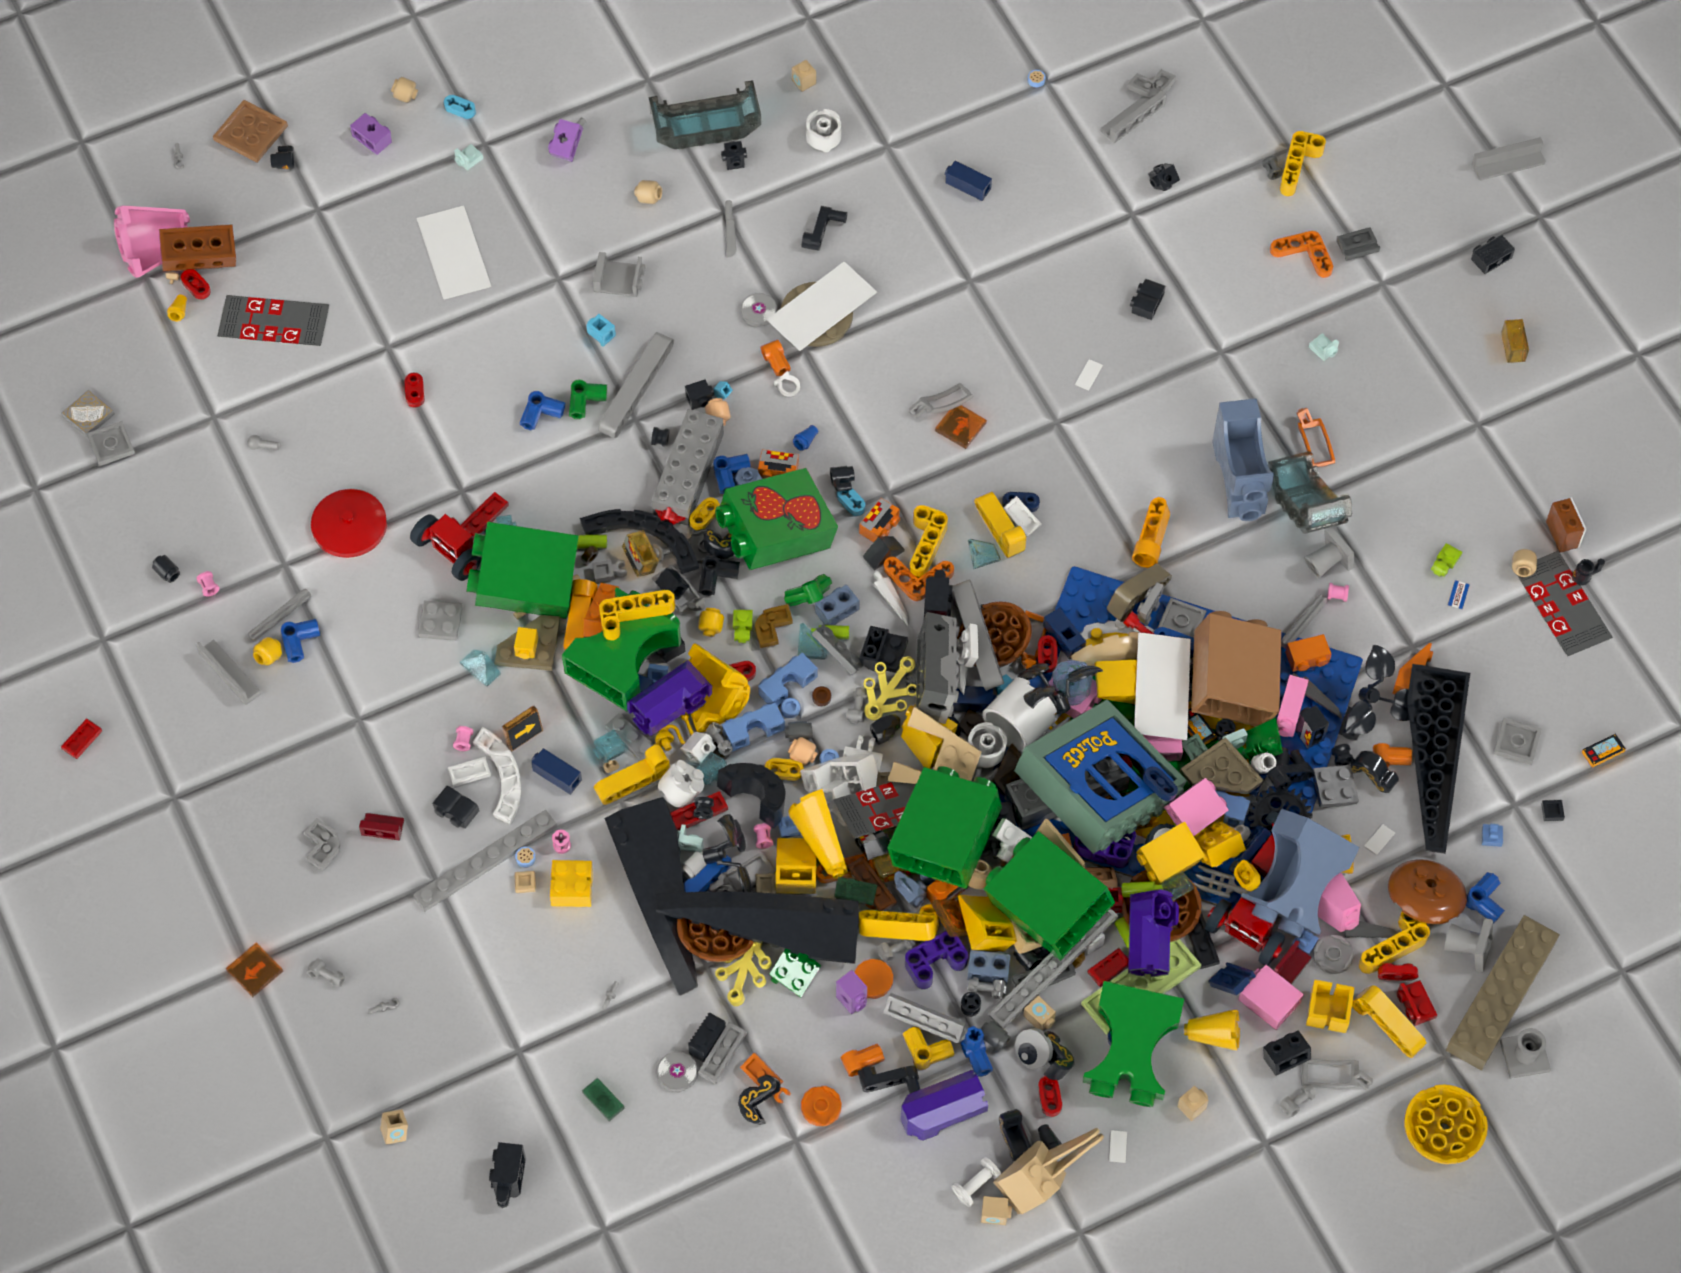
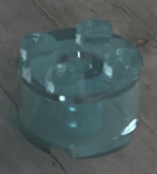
[1052,660,1092,705]

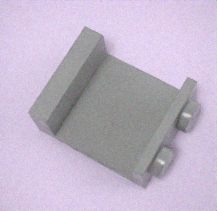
[593,252,645,297]

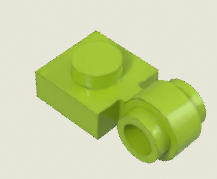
[1431,543,1462,577]
[733,610,753,643]

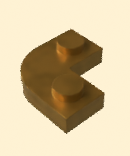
[755,604,793,648]

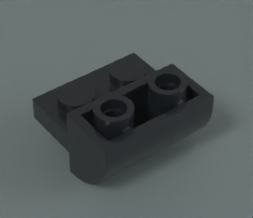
[859,626,908,673]

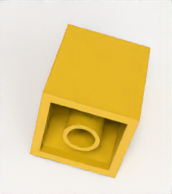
[901,705,958,769]
[1136,821,1205,885]

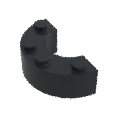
[717,763,786,829]

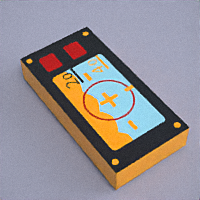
[1187,708,1217,745]
[1582,733,1626,768]

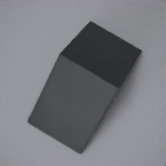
[863,536,905,571]

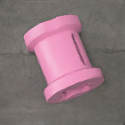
[197,571,219,597]
[1327,583,1349,602]
[453,726,474,751]
[754,823,773,849]
[552,829,571,854]

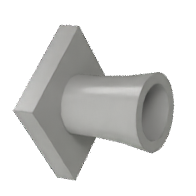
[1304,525,1354,578]
[1445,918,1493,973]
[1500,1028,1551,1079]

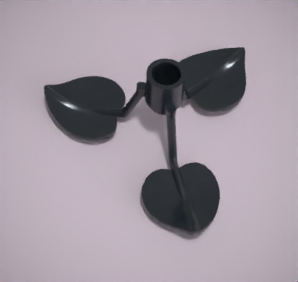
[1345,645,1409,734]
[1017,663,1103,714]
[703,814,752,892]

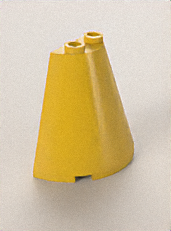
[683,643,750,732]
[788,789,848,879]

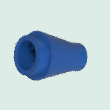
[793,425,819,451]

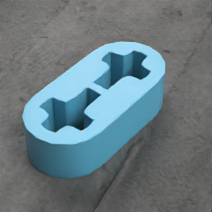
[444,95,476,119]
[837,488,865,516]

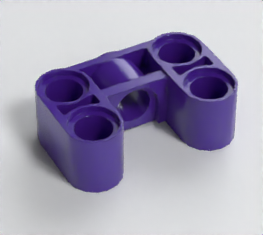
[1073,831,1136,868]
[905,931,968,990]

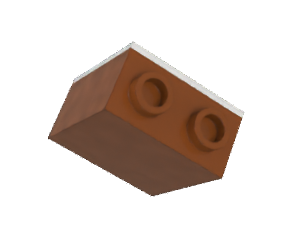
[1546,498,1586,553]

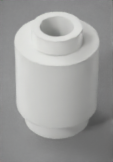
[1251,753,1276,774]
[682,852,707,879]

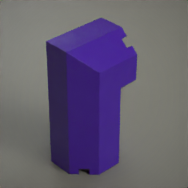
[627,660,712,736]
[1128,889,1179,977]
[900,1070,988,1141]

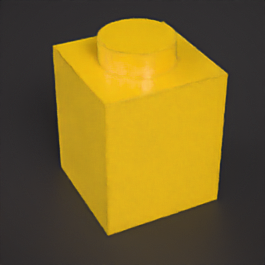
[514,627,538,659]

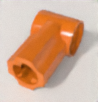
[760,340,791,376]
[1372,743,1412,767]
[841,1043,885,1077]

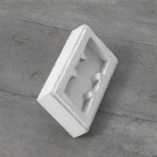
[1003,496,1042,537]
[448,757,491,787]

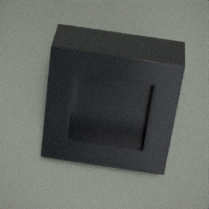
[1541,800,1565,821]

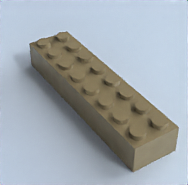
[1446,915,1560,1071]

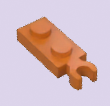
[740,1053,791,1103]

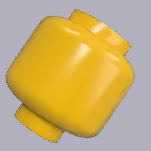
[698,608,724,637]
[253,637,282,666]

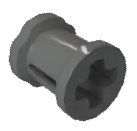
[1262,156,1283,180]

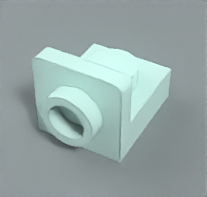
[454,144,483,170]
[1309,333,1339,361]
[1223,728,1247,749]
[678,824,704,853]

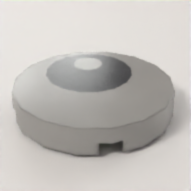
[1015,1028,1053,1069]

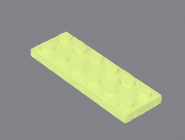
[1081,939,1201,1035]

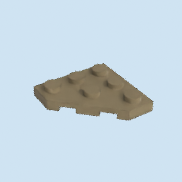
[495,615,560,671]
[1180,737,1264,794]

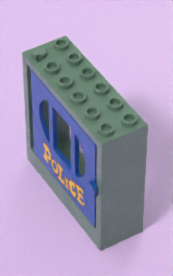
[1014,700,1187,854]

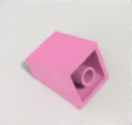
[1318,873,1361,932]

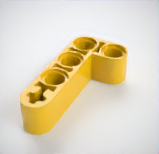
[1280,131,1326,196]
[974,491,1026,558]
[910,505,948,578]
[599,590,675,640]
[593,744,670,805]
[858,904,939,941]
[1359,912,1430,974]
[1352,985,1427,1058]

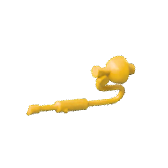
[655,712,694,751]

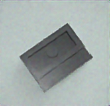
[1336,227,1380,261]

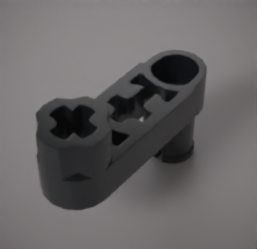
[801,205,848,251]
[1267,749,1315,792]
[857,1065,921,1093]

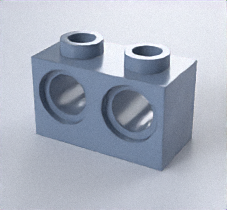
[815,584,860,625]
[967,950,1011,985]

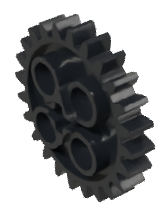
[1248,787,1313,841]

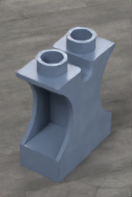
[1212,398,1274,521]
[1241,809,1360,938]

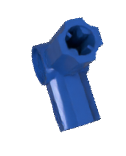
[520,391,566,430]
[713,454,751,494]
[281,619,320,663]
[1466,872,1505,924]
[960,1026,993,1077]

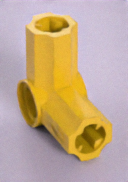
[903,1027,955,1070]

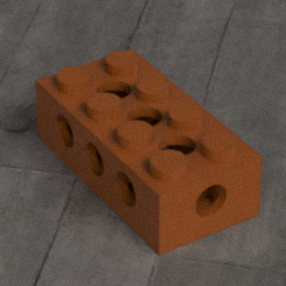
[159,224,236,271]

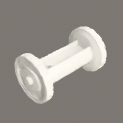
[951,1157,1001,1207]

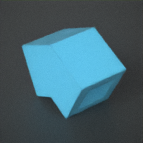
[713,381,733,400]

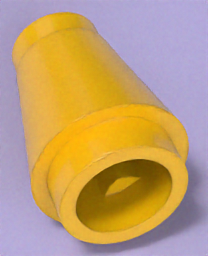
[167,294,187,322]

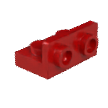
[1397,980,1438,1026]

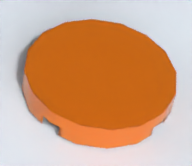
[854,959,893,999]
[801,1086,842,1126]

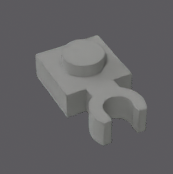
[592,560,627,583]

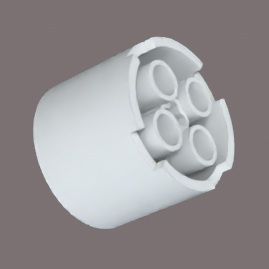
[983,678,1057,753]

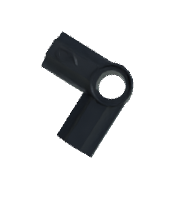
[698,555,740,596]

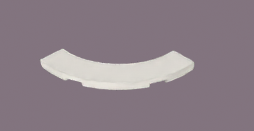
[473,727,521,825]

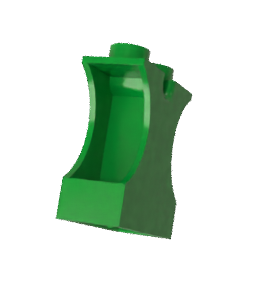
[562,588,681,712]
[1083,981,1184,1107]

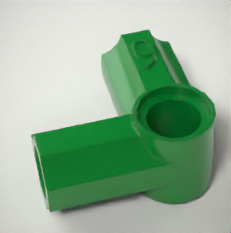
[569,379,607,419]
[784,574,832,607]

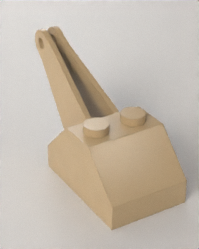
[993,1128,1104,1214]

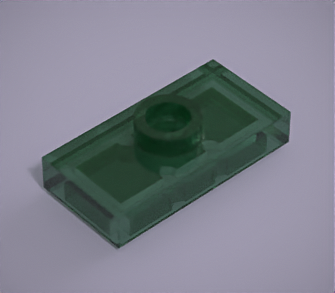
[834,877,878,905]
[582,1078,625,1122]

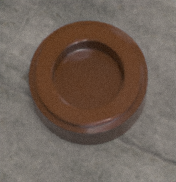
[812,686,832,707]

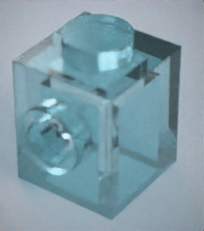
[593,729,625,763]

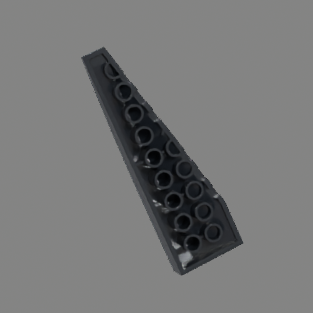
[1407,664,1471,854]
[604,797,698,996]
[656,892,859,964]

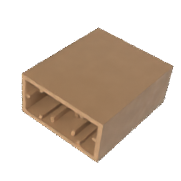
[1191,611,1281,727]

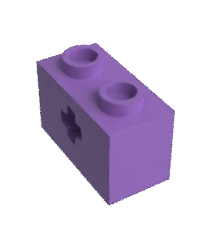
[350,113,392,155]
[548,119,583,162]
[836,970,867,1014]

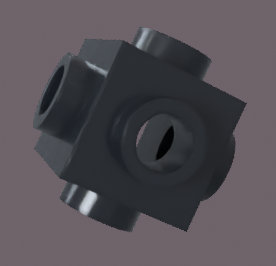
[721,141,747,170]
[1148,163,1180,191]

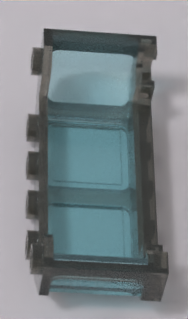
[648,80,762,149]
[1268,451,1353,534]

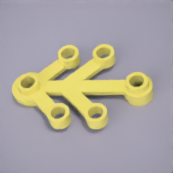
[864,656,916,721]
[715,942,772,1006]

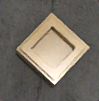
[515,871,536,893]

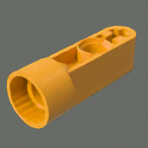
[1132,497,1170,568]
[563,579,598,650]

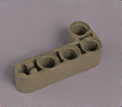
[1107,564,1172,622]

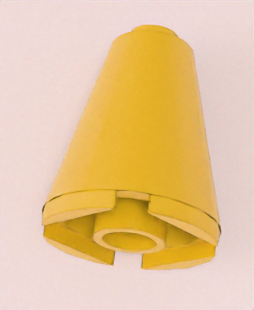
[1184,1009,1240,1050]

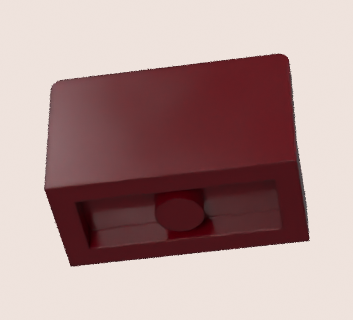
[359,813,404,841]
[1274,940,1312,985]

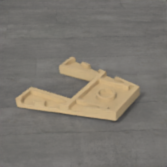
[887,706,982,784]

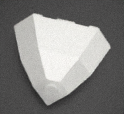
[800,754,878,826]

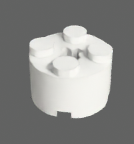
[806,109,842,152]
[967,722,1007,768]
[658,760,704,808]

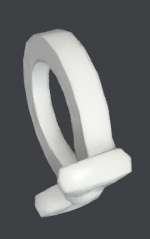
[774,371,800,397]

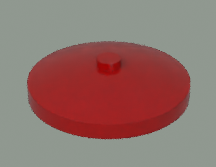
[311,489,387,558]

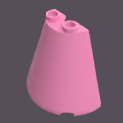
[114,206,190,278]

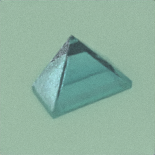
[968,539,1001,569]
[798,623,827,660]
[460,649,501,687]
[1160,872,1194,901]

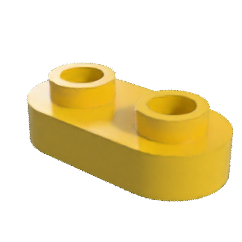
[689,497,720,530]
[765,758,804,781]
[1234,860,1261,892]

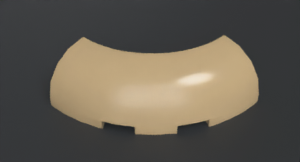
[1071,632,1140,678]

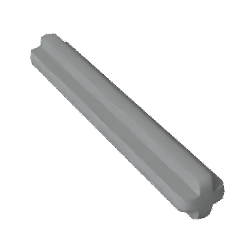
[248,589,311,641]
[1281,594,1327,649]

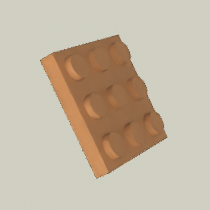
[213,100,288,163]

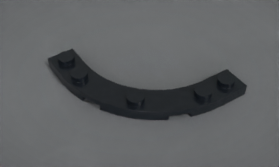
[580,509,699,574]

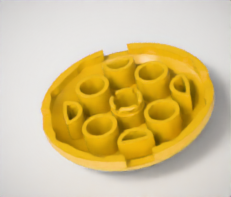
[1404,1084,1488,1164]

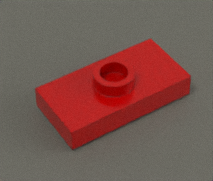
[61,718,102,759]
[1087,948,1128,987]

